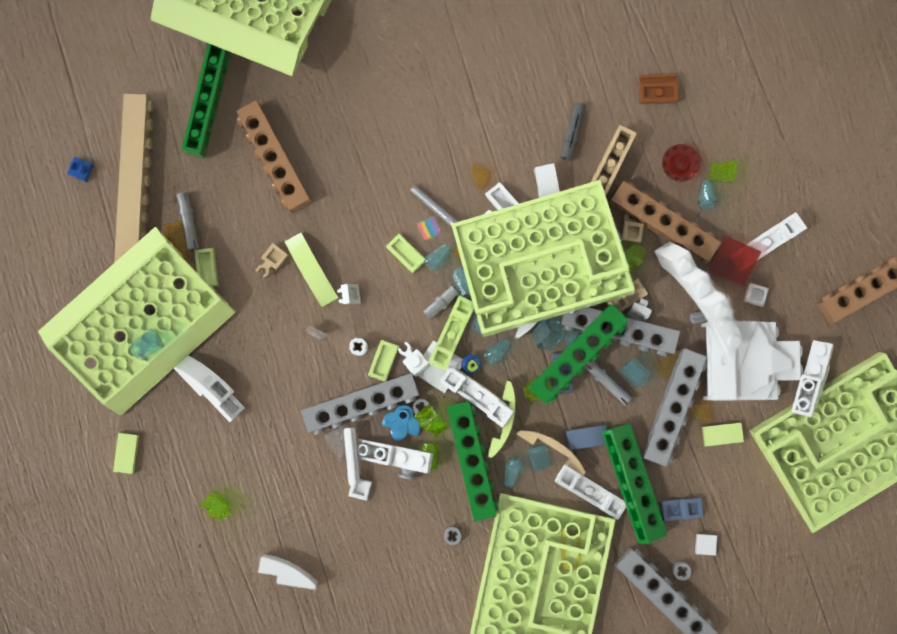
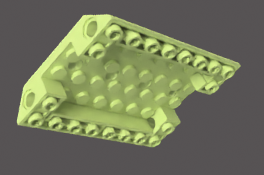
[151,0,332,76]
[38,227,236,415]

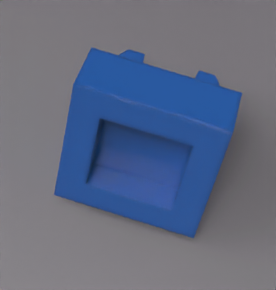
[67,157,94,182]

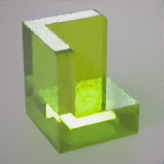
[708,160,737,183]

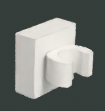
[337,284,361,304]
[626,298,652,322]

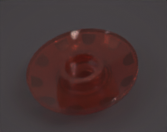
[662,144,700,182]

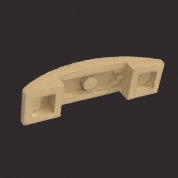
[516,430,585,476]

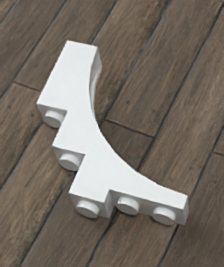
[654,242,745,353]

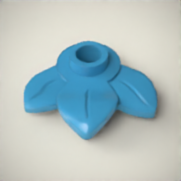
[382,404,420,441]

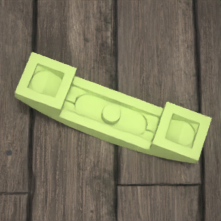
[285,233,338,307]
[428,295,474,371]
[487,381,515,458]

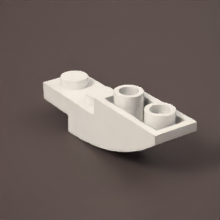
[791,340,834,417]
[174,356,245,422]
[357,439,433,473]

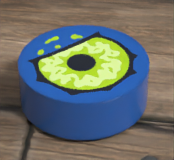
[461,355,481,375]

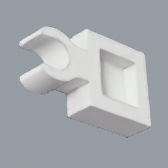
[398,342,430,377]

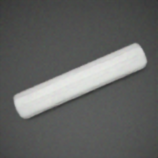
[344,427,360,486]

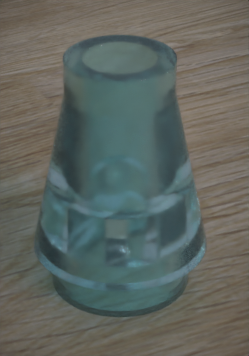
[698,180,717,209]
[424,243,451,271]
[483,338,511,366]
[503,457,524,488]

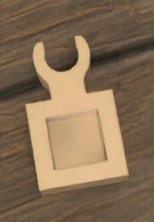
[256,243,289,278]

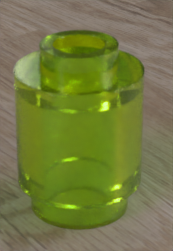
[420,443,439,472]

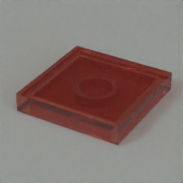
[709,236,762,286]

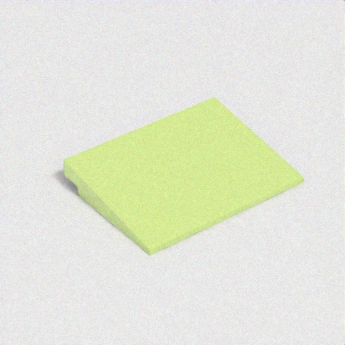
[451,180,635,337]
[749,352,897,533]
[470,493,615,634]

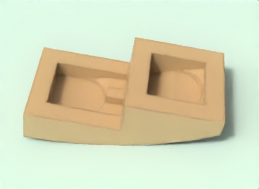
[622,204,644,243]
[607,278,648,312]

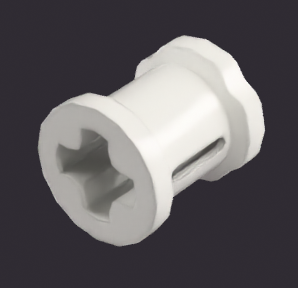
[349,338,368,356]

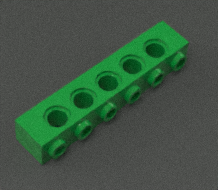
[181,43,231,159]
[528,304,628,404]
[446,401,499,522]
[601,423,668,544]

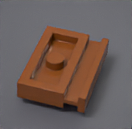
[638,74,679,104]

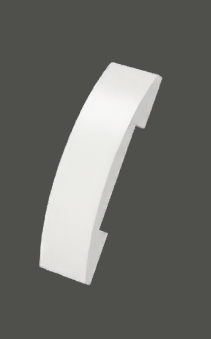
[729,212,807,272]
[440,366,514,428]
[555,464,626,520]

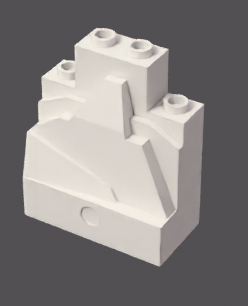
[701,321,803,400]

